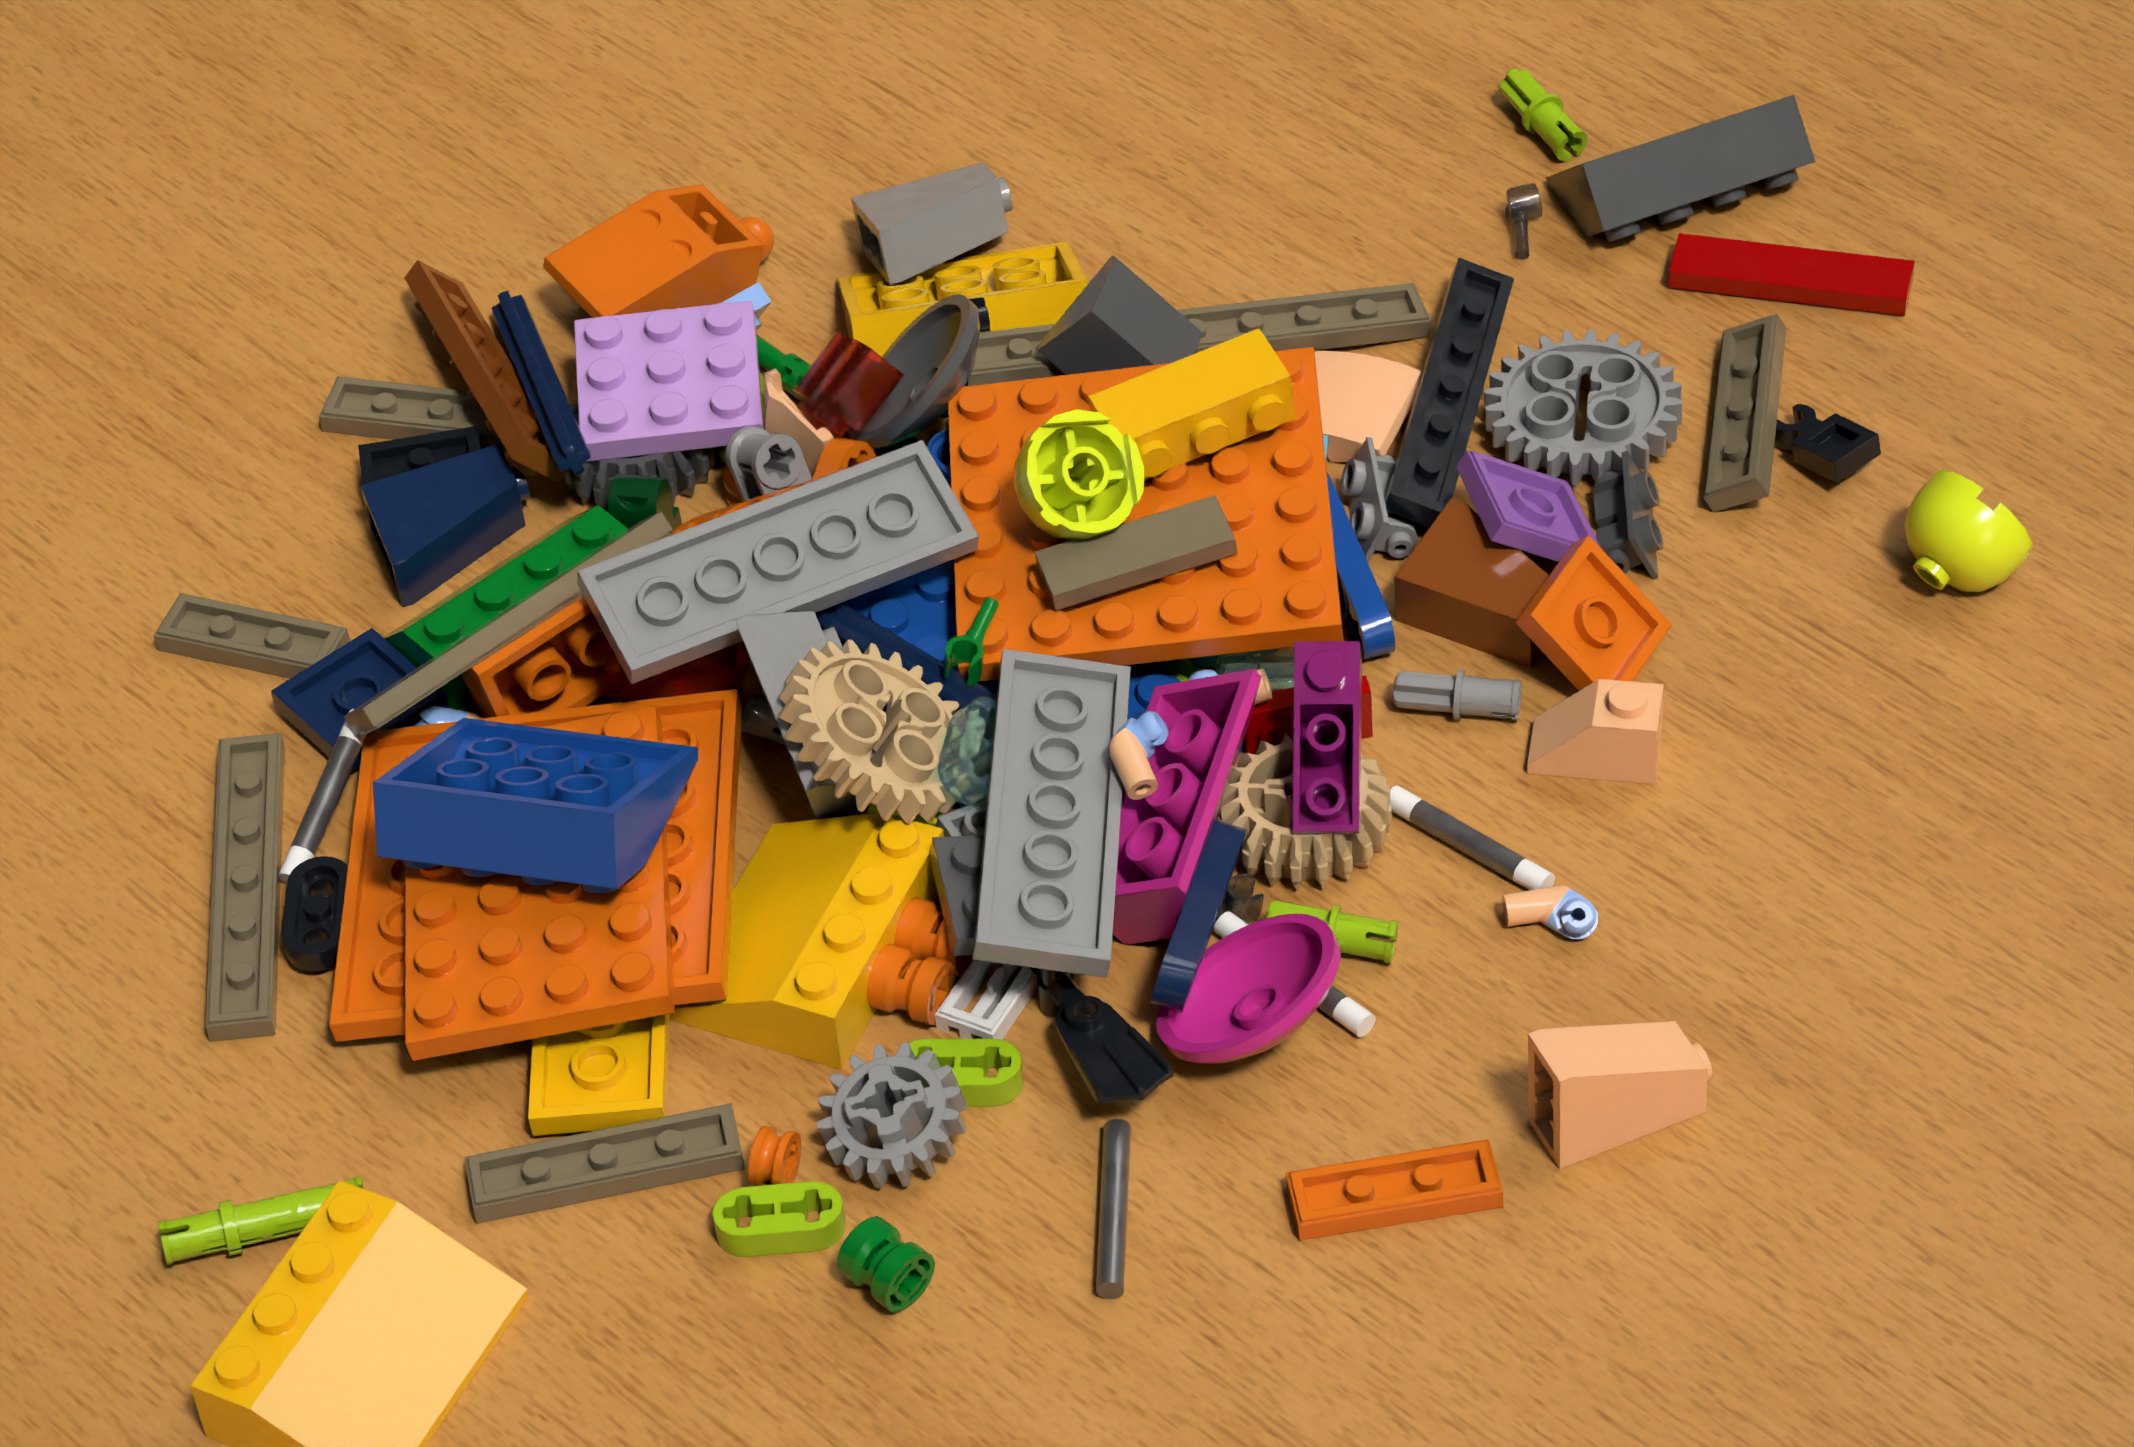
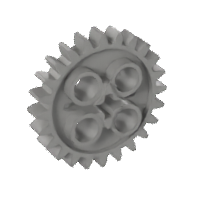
[1484,329,1682,486]

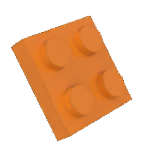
[1515,535,1672,691]

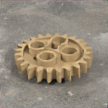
[778,640,979,824]

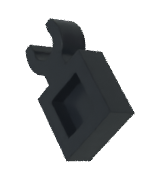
[1774,404,1881,483]

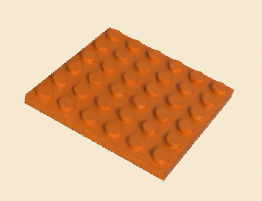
[948,347,1344,681]
[329,689,742,1042]

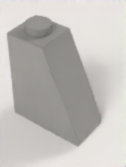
[851,162,1013,285]

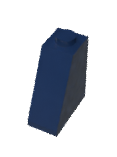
[360,444,530,607]

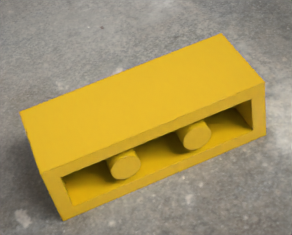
[1088,328,1296,479]

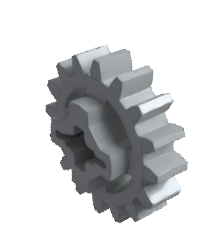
[817,1042,967,1188]

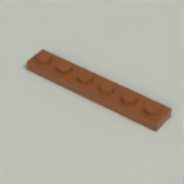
[404,260,569,482]

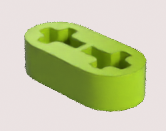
[909,1038,1024,1107]
[712,1181,846,1257]

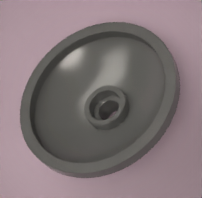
[848,294,980,449]

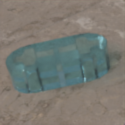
[938,696,996,805]

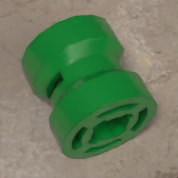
[837,1216,935,1313]

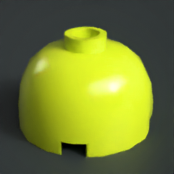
[1014,409,1144,540]
[1904,470,2033,592]

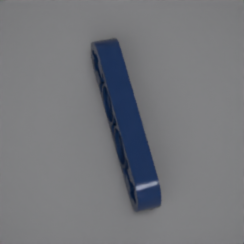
[1150,819,1247,1013]

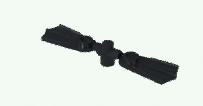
[1029,967,1174,1104]

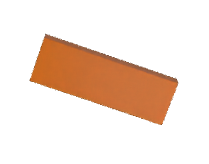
[1286,1139,1503,1241]

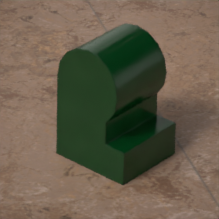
[608,473,682,533]

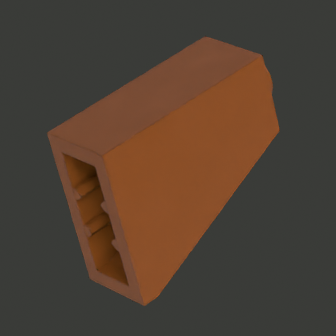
[1394,497,1549,669]

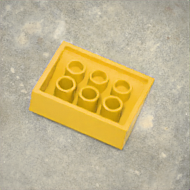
[837,241,1088,386]
[670,813,944,1070]
[190,1180,529,1447]

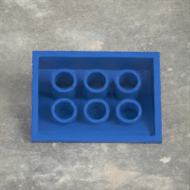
[373,718,698,893]

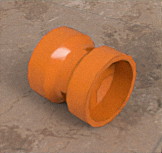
[894,897,973,978]
[867,944,955,1025]

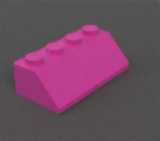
[1113,669,1262,945]

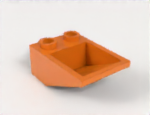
[543,184,774,318]

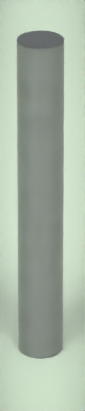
[1096,1119,1131,1299]

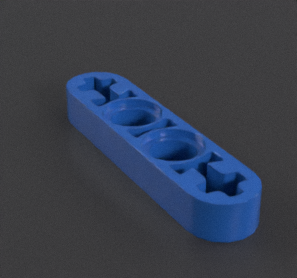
[1327,473,1395,660]

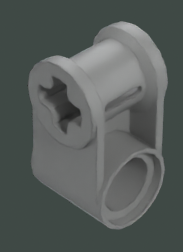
[725,426,812,501]

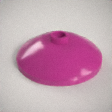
[1156,914,1341,1064]

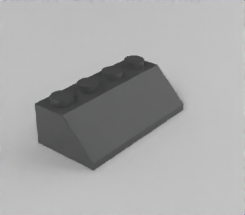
[1546,95,1815,242]

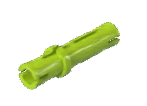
[158,1176,364,1265]

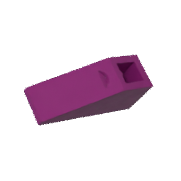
[1293,641,1362,834]

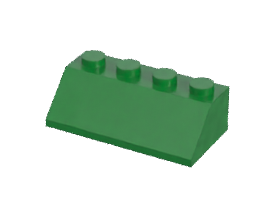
[383,505,628,710]

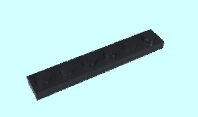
[1385,258,1514,527]

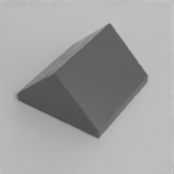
[1035,255,1203,375]

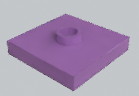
[1456,450,1602,562]

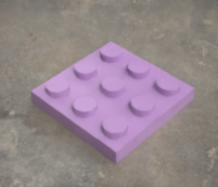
[574,300,764,462]

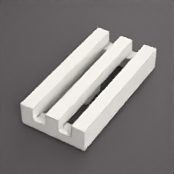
[935,959,1038,1040]

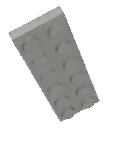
[577,440,979,684]
[973,649,1131,978]

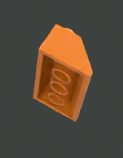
[461,594,628,718]

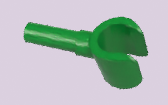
[943,597,999,686]

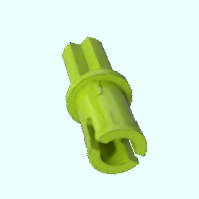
[1499,68,1588,162]
[1265,900,1399,963]

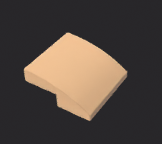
[1315,351,1422,463]

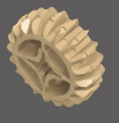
[1217,733,1392,890]

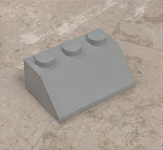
[735,611,876,819]

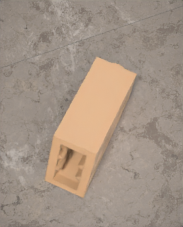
[1528,1021,1713,1169]

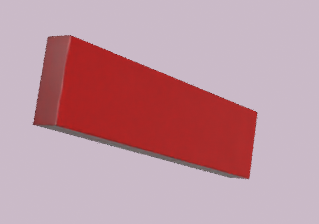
[1668,233,1915,316]

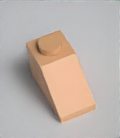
[1527,679,1664,784]

